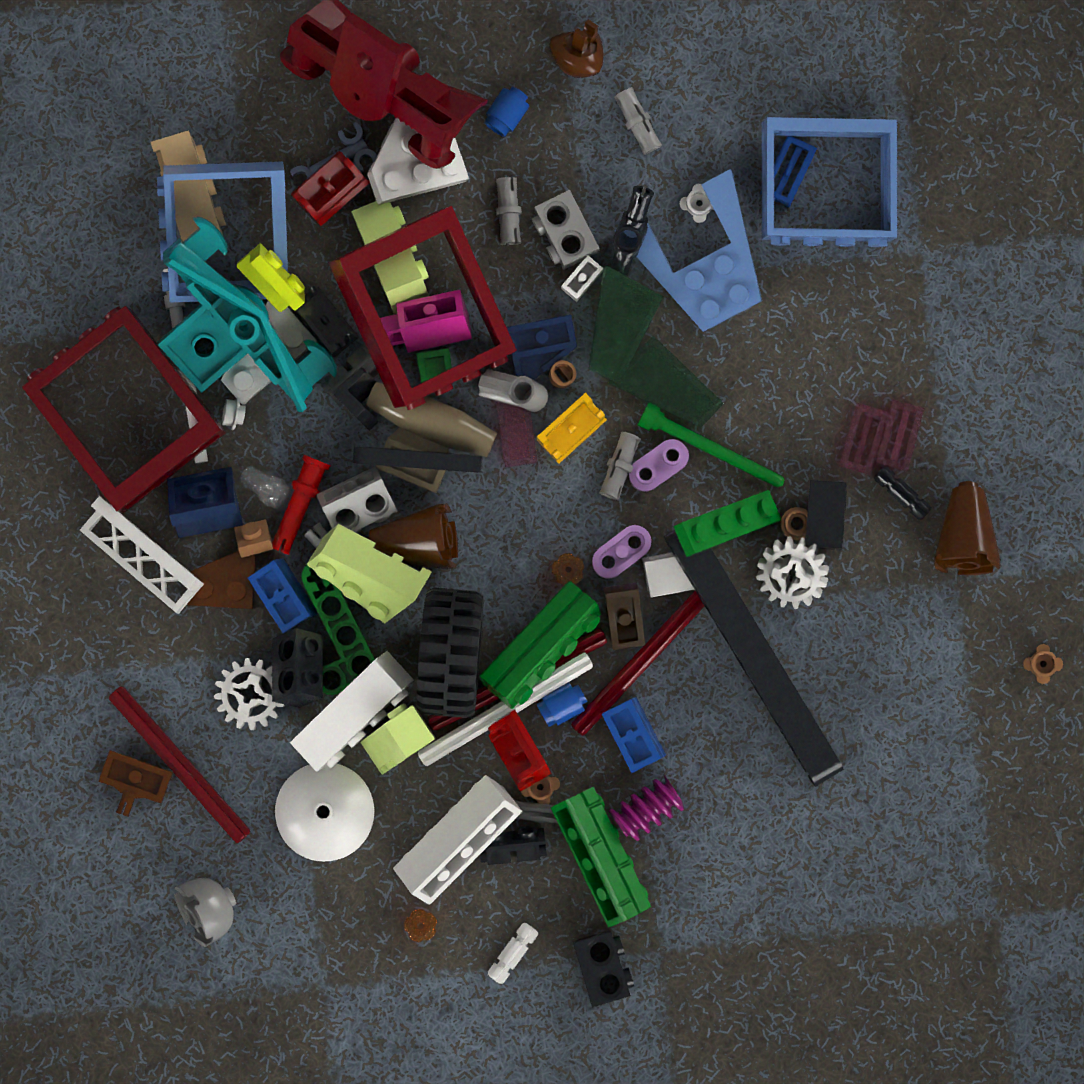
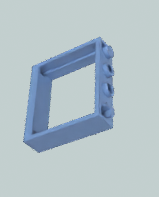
[762,117,897,247]
[157,161,288,303]

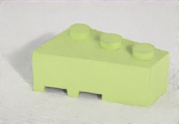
[351,201,429,314]
[307,524,432,623]
[360,703,436,775]

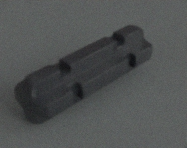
[874,466,931,520]

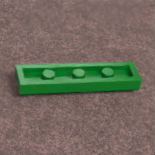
[673,490,781,557]

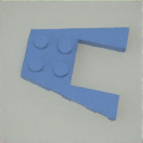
[615,169,762,332]

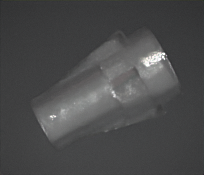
[240,465,290,509]

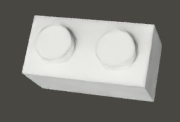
[561,255,603,302]

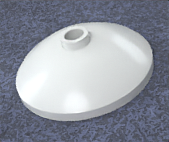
[275,764,374,862]

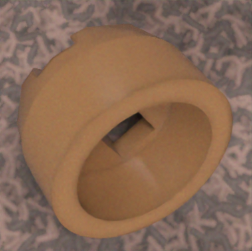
[549,360,576,388]

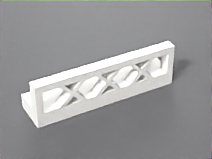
[80,496,204,614]

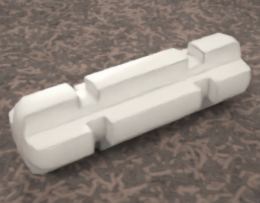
[488,923,538,984]

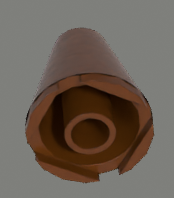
[934,481,1001,575]
[365,503,458,569]

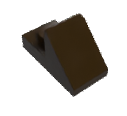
[604,582,645,650]

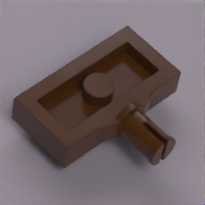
[98,750,173,817]

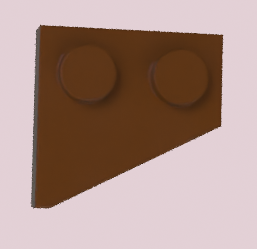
[187,551,256,609]

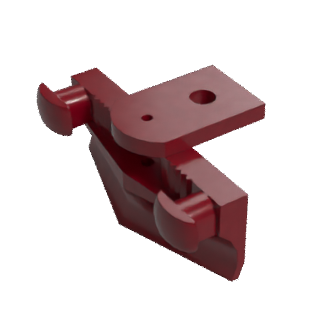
[280,0,488,169]

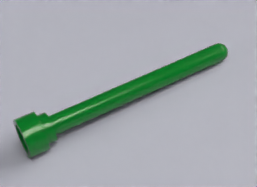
[637,402,785,487]

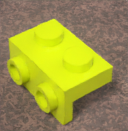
[237,243,305,312]

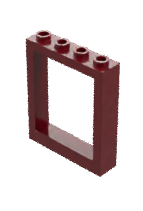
[328,206,517,410]
[22,306,226,514]

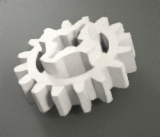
[756,536,829,609]
[214,658,285,730]

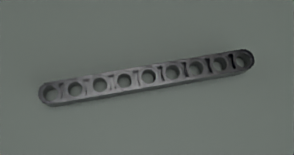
[664,530,844,787]

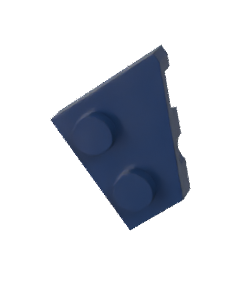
[507,314,577,380]

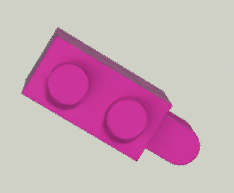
[380,290,472,353]

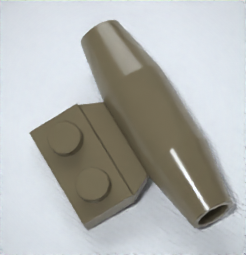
[366,382,497,493]

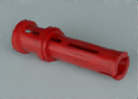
[272,455,331,555]

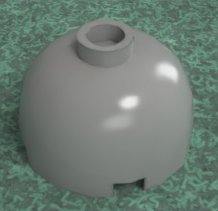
[174,878,236,947]

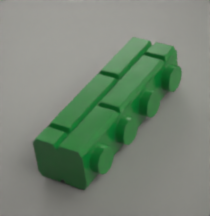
[479,581,601,709]
[550,787,651,928]

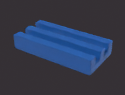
[760,136,817,208]

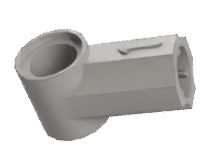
[478,369,548,412]

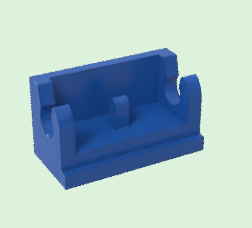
[248,558,318,633]
[602,697,666,773]

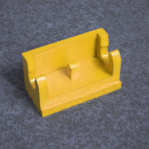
[537,392,607,464]

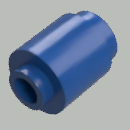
[484,86,530,137]
[536,682,588,727]

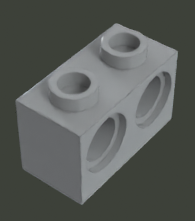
[531,190,599,270]
[317,466,397,533]

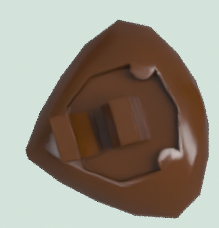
[549,19,604,78]

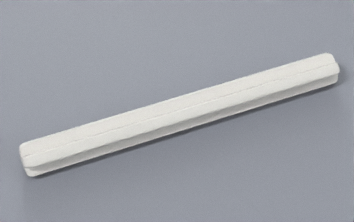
[418,653,593,766]

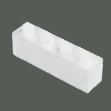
[290,651,414,772]
[393,775,522,905]

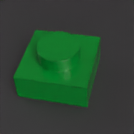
[416,348,452,383]

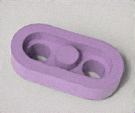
[629,439,689,492]
[592,525,651,579]

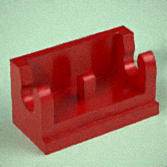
[291,151,370,226]
[488,710,552,792]

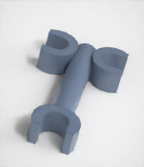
[290,122,377,187]

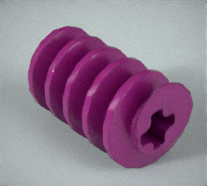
[608,774,684,841]

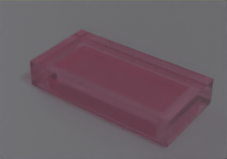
[496,398,538,468]

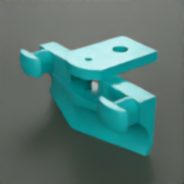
[157,217,338,412]

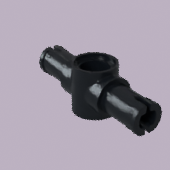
[607,185,654,282]

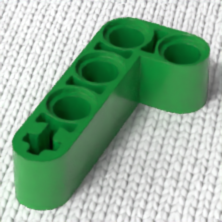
[301,565,375,696]

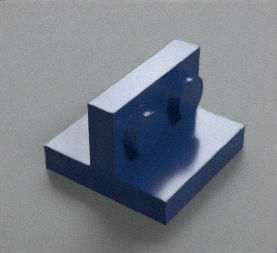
[167,466,243,538]

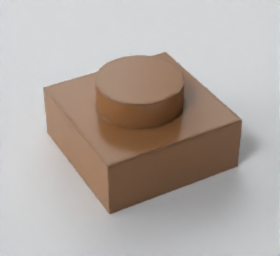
[234,519,273,558]

